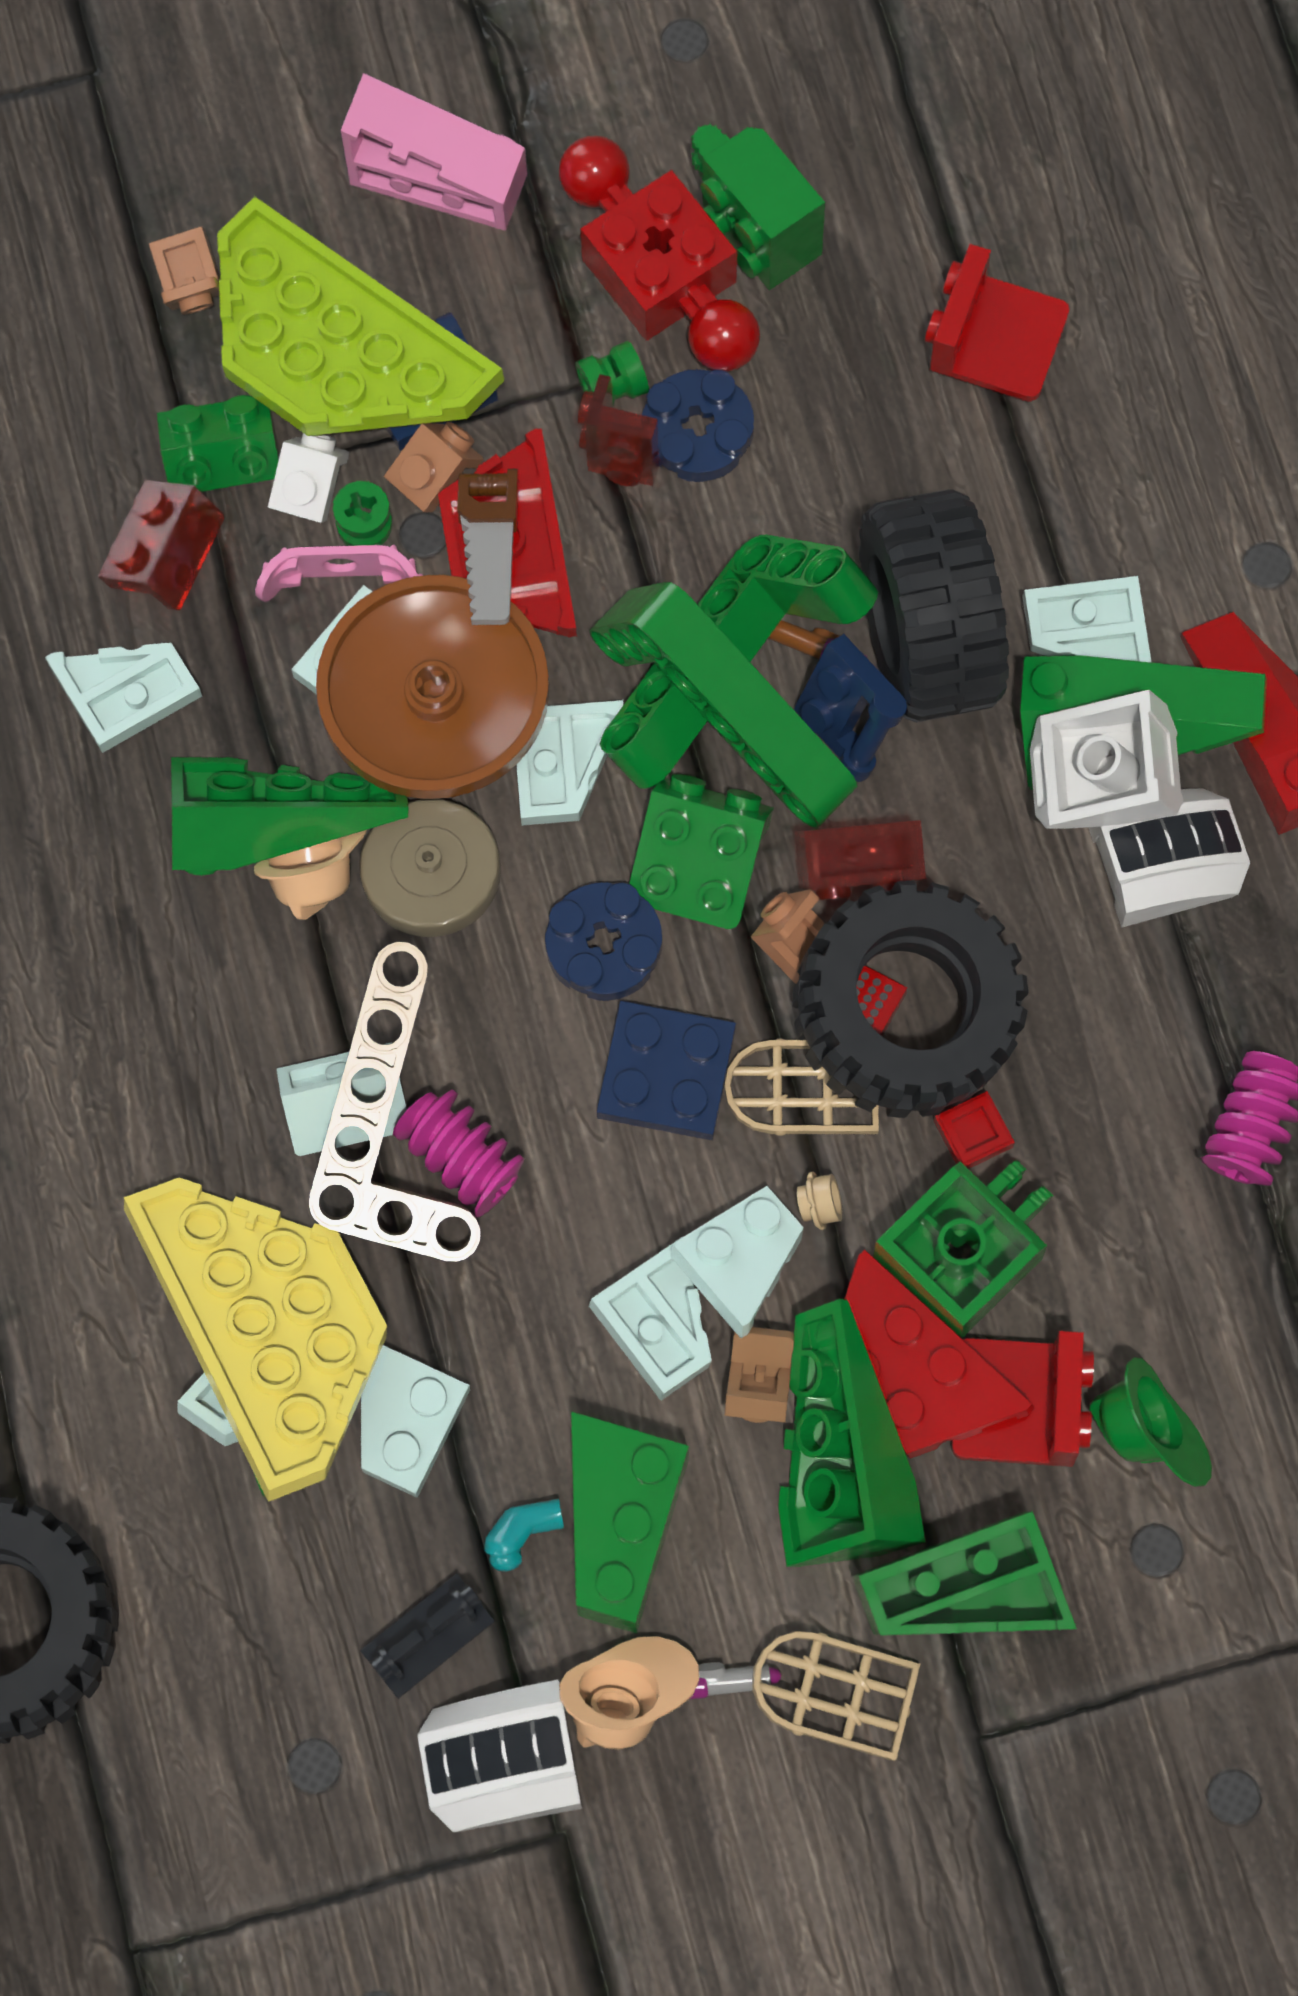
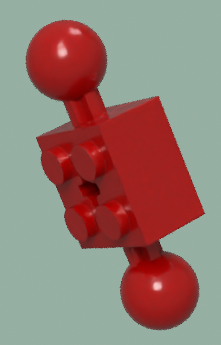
[559,135,760,372]

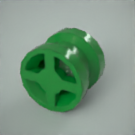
[333,481,393,546]

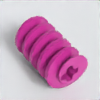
[1201,1051,1298,1186]
[393,1089,525,1218]

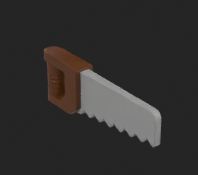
[457,469,519,625]

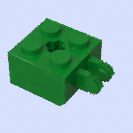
[691,123,825,291]
[873,1161,1054,1338]

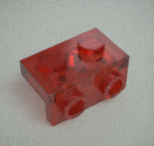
[578,374,659,487]
[98,480,224,611]

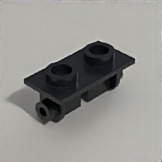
[360,1574,495,1699]

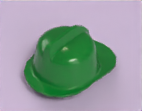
[1090,1357,1212,1487]

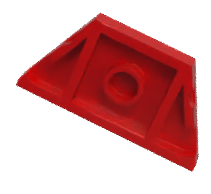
[438,428,577,638]
[845,1249,1035,1459]

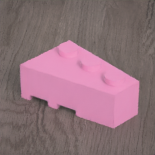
[341,73,527,231]

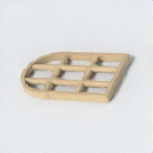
[724,1038,879,1136]
[752,1631,920,1761]

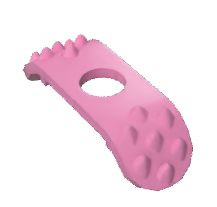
[255,545,423,602]

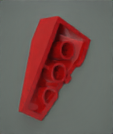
[1180,612,1298,835]

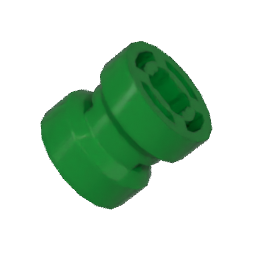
[575,341,649,414]

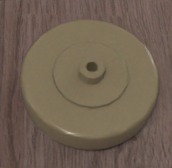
[359,799,501,937]

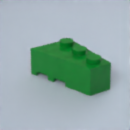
[571,1411,689,1634]
[852,1511,1077,1635]

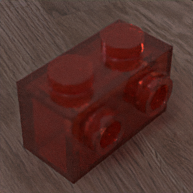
[794,820,926,900]

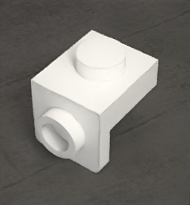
[268,433,349,523]

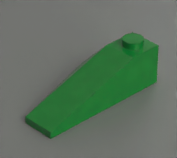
[1020,655,1267,790]
[171,757,408,875]
[778,1299,925,1567]

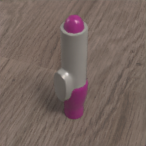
[689,1662,781,1699]

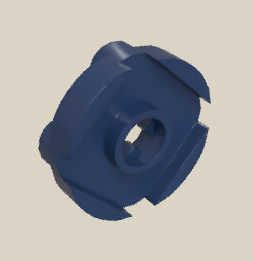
[641,369,754,482]
[545,883,662,1001]

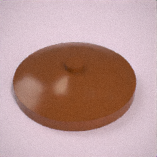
[316,575,549,799]

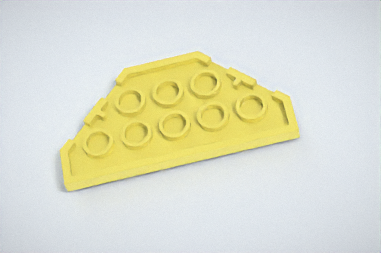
[124,1177,387,1502]

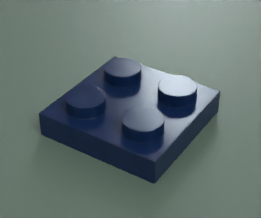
[597,1001,736,1141]

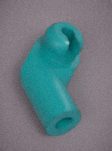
[484,1498,564,1572]

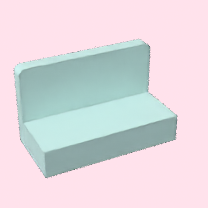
[276,1042,407,1156]

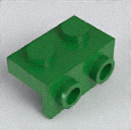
[157,395,279,496]

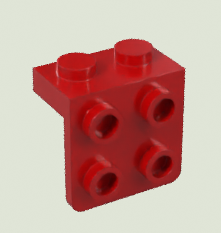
[925,244,1069,402]
[952,1331,1094,1467]

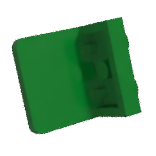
[629,774,774,929]

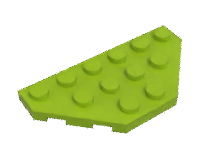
[217,197,505,436]

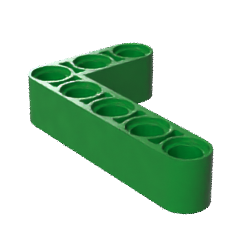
[600,534,878,789]
[589,582,858,829]

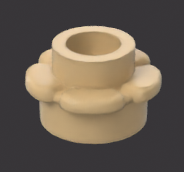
[797,1171,842,1230]

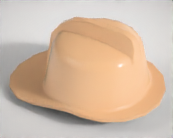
[254,830,367,920]
[559,1636,699,1750]

